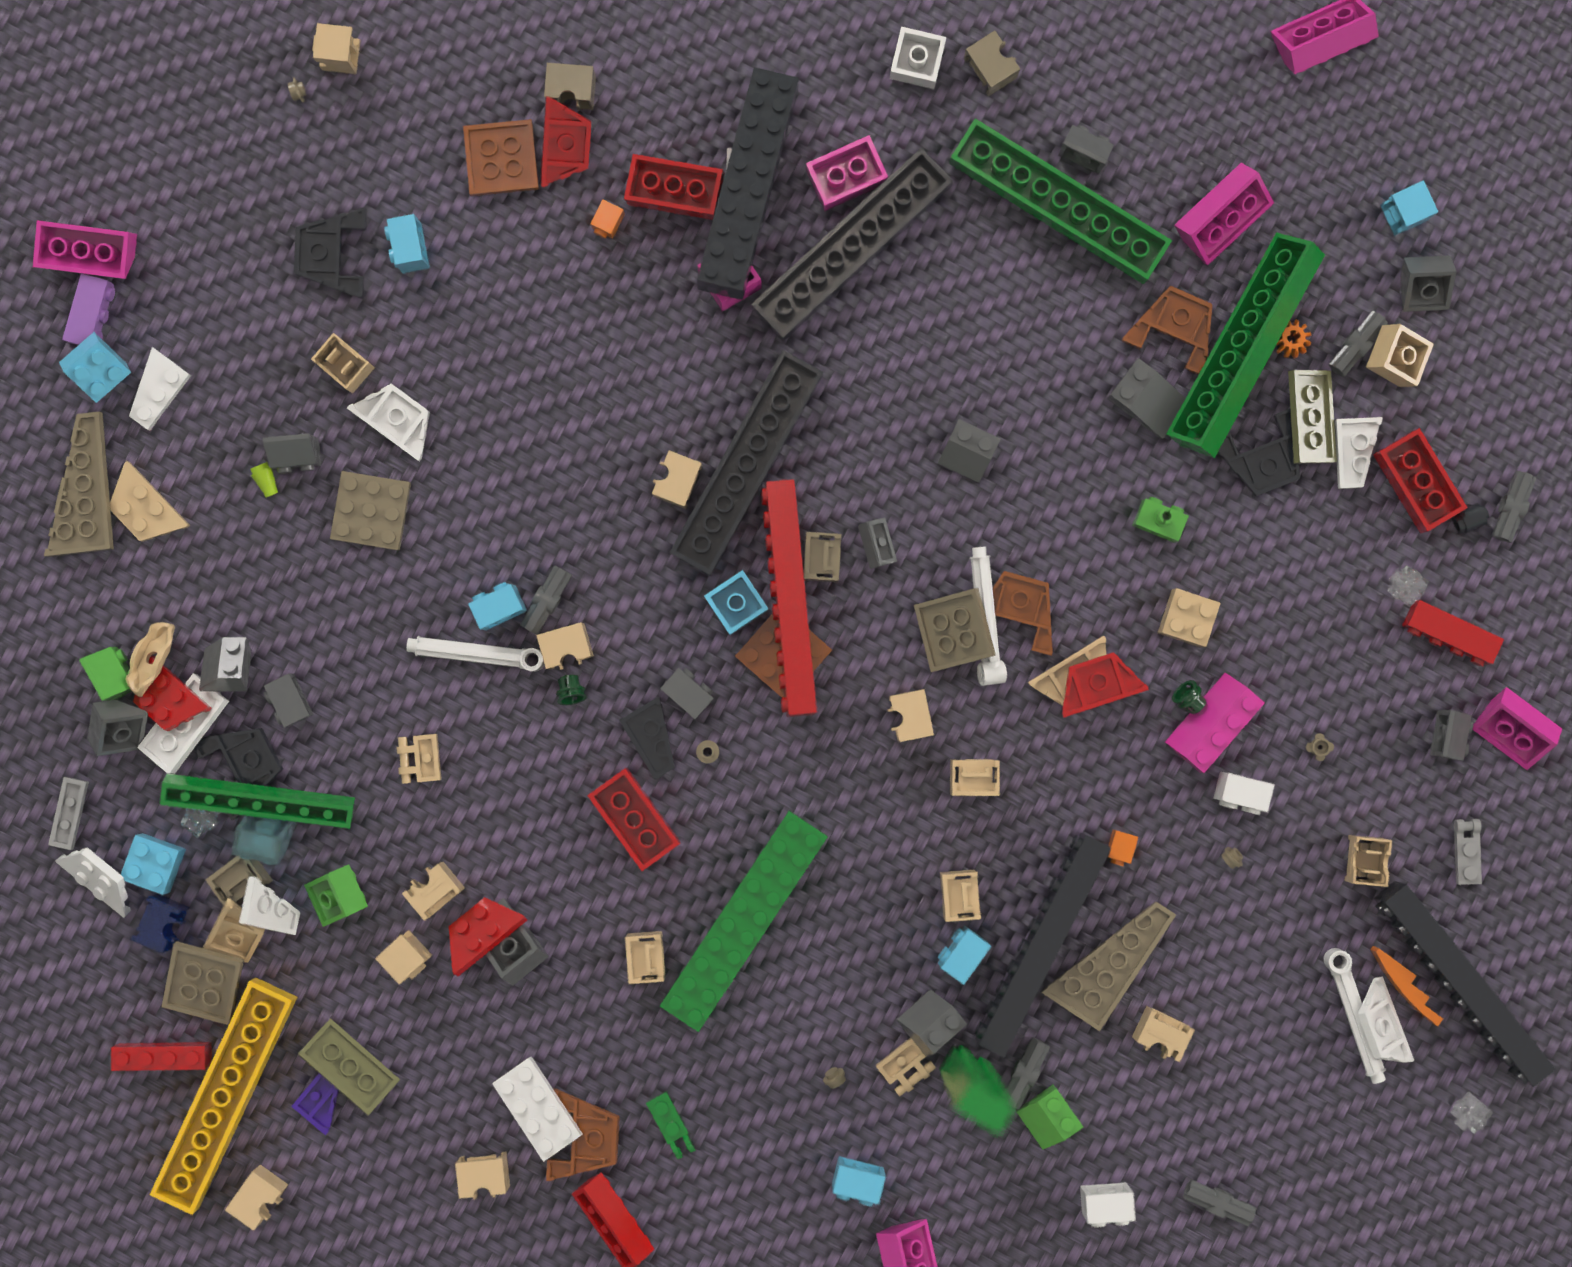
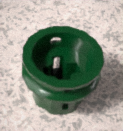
[556,675,587,705]
[1172,680,1206,714]

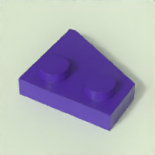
[291,1074,339,1135]

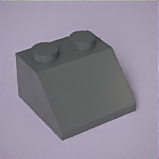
[1058,125,1114,174]
[1401,255,1457,312]
[937,419,1000,483]
[263,433,321,474]
[199,637,252,691]
[87,700,148,756]
[1430,710,1473,761]
[896,990,967,1056]

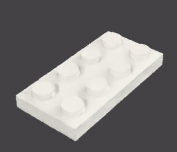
[137,673,229,774]
[492,1056,583,1162]

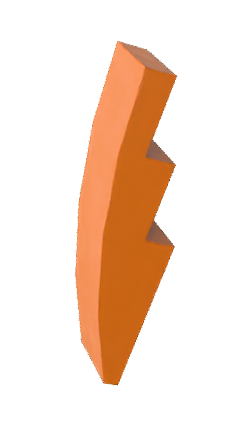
[1370,946,1443,1026]

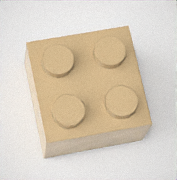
[1366,324,1434,387]
[1158,588,1220,648]

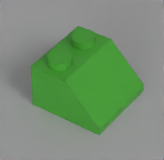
[80,647,132,701]
[304,864,368,927]
[1016,1084,1083,1149]

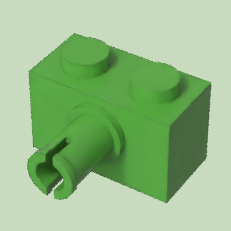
[1132,497,1189,543]

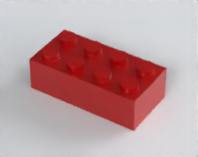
[624,154,725,220]
[1373,428,1468,534]
[587,768,681,871]

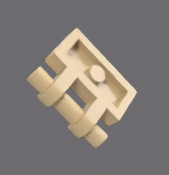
[396,734,442,784]
[876,1038,936,1096]

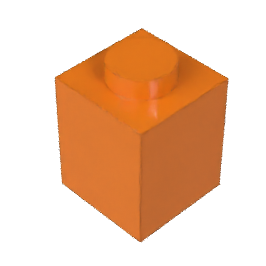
[590,199,625,239]
[1107,829,1138,866]

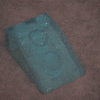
[232,816,298,865]

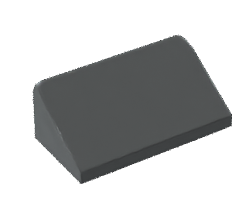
[858,518,897,569]

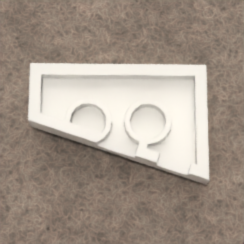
[129,347,191,431]
[1335,417,1383,489]
[239,876,300,935]

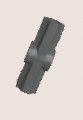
[1328,311,1388,377]
[1491,471,1536,543]
[521,565,572,635]
[1006,1037,1050,1109]
[1183,1179,1256,1226]

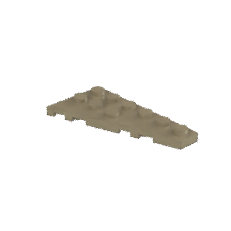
[44,411,114,557]
[1040,901,1176,1031]

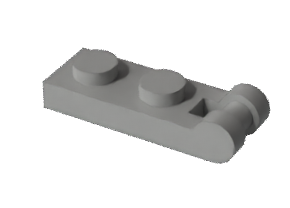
[1454,819,1482,885]

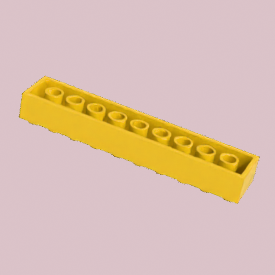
[150,978,298,1215]

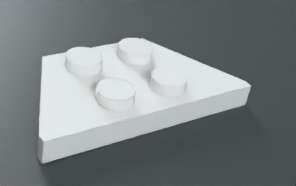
[347,384,430,462]
[56,848,131,918]
[1358,977,1414,1063]

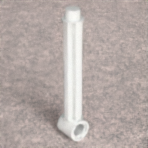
[969,547,1007,686]
[407,636,545,672]
[1324,948,1386,1084]

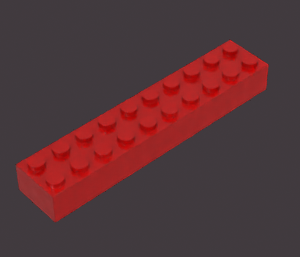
[761,479,817,717]

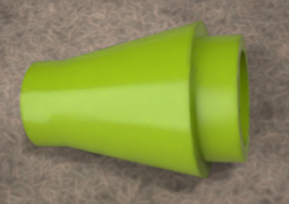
[250,462,278,498]

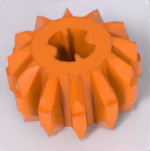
[1276,319,1311,359]

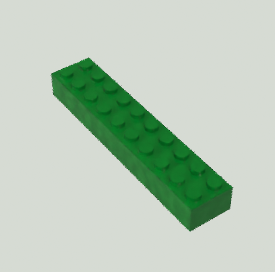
[949,118,1172,285]
[1166,232,1325,458]
[660,810,828,1032]
[939,1044,1015,1135]

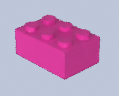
[806,135,888,211]

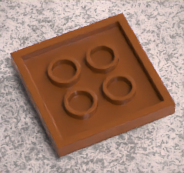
[463,119,539,196]
[735,614,832,697]

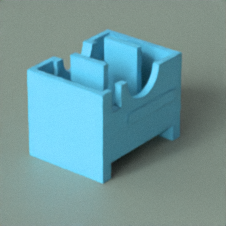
[1380,180,1438,236]

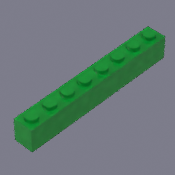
[160,774,355,828]

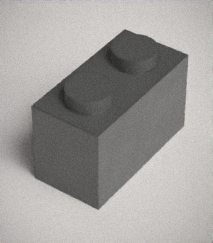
[660,668,714,719]
[264,673,314,727]

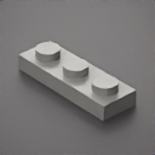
[48,777,89,850]

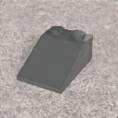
[1107,358,1186,439]
[486,898,549,986]

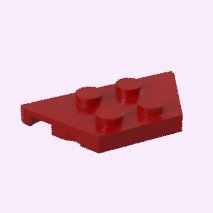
[540,96,591,187]
[1062,652,1149,718]
[133,655,212,731]
[449,897,528,976]

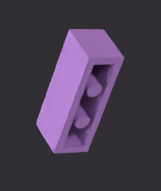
[62,273,115,346]

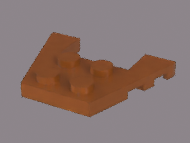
[1121,286,1213,375]
[992,571,1053,656]
[546,1088,620,1181]

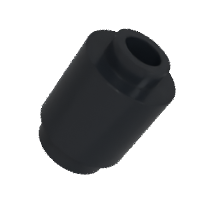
[1452,503,1489,533]

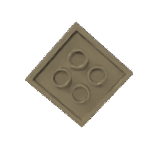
[330,471,411,551]
[914,588,996,672]
[162,941,244,1025]

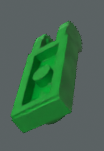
[646,1091,695,1160]

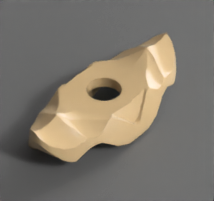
[126,622,175,697]

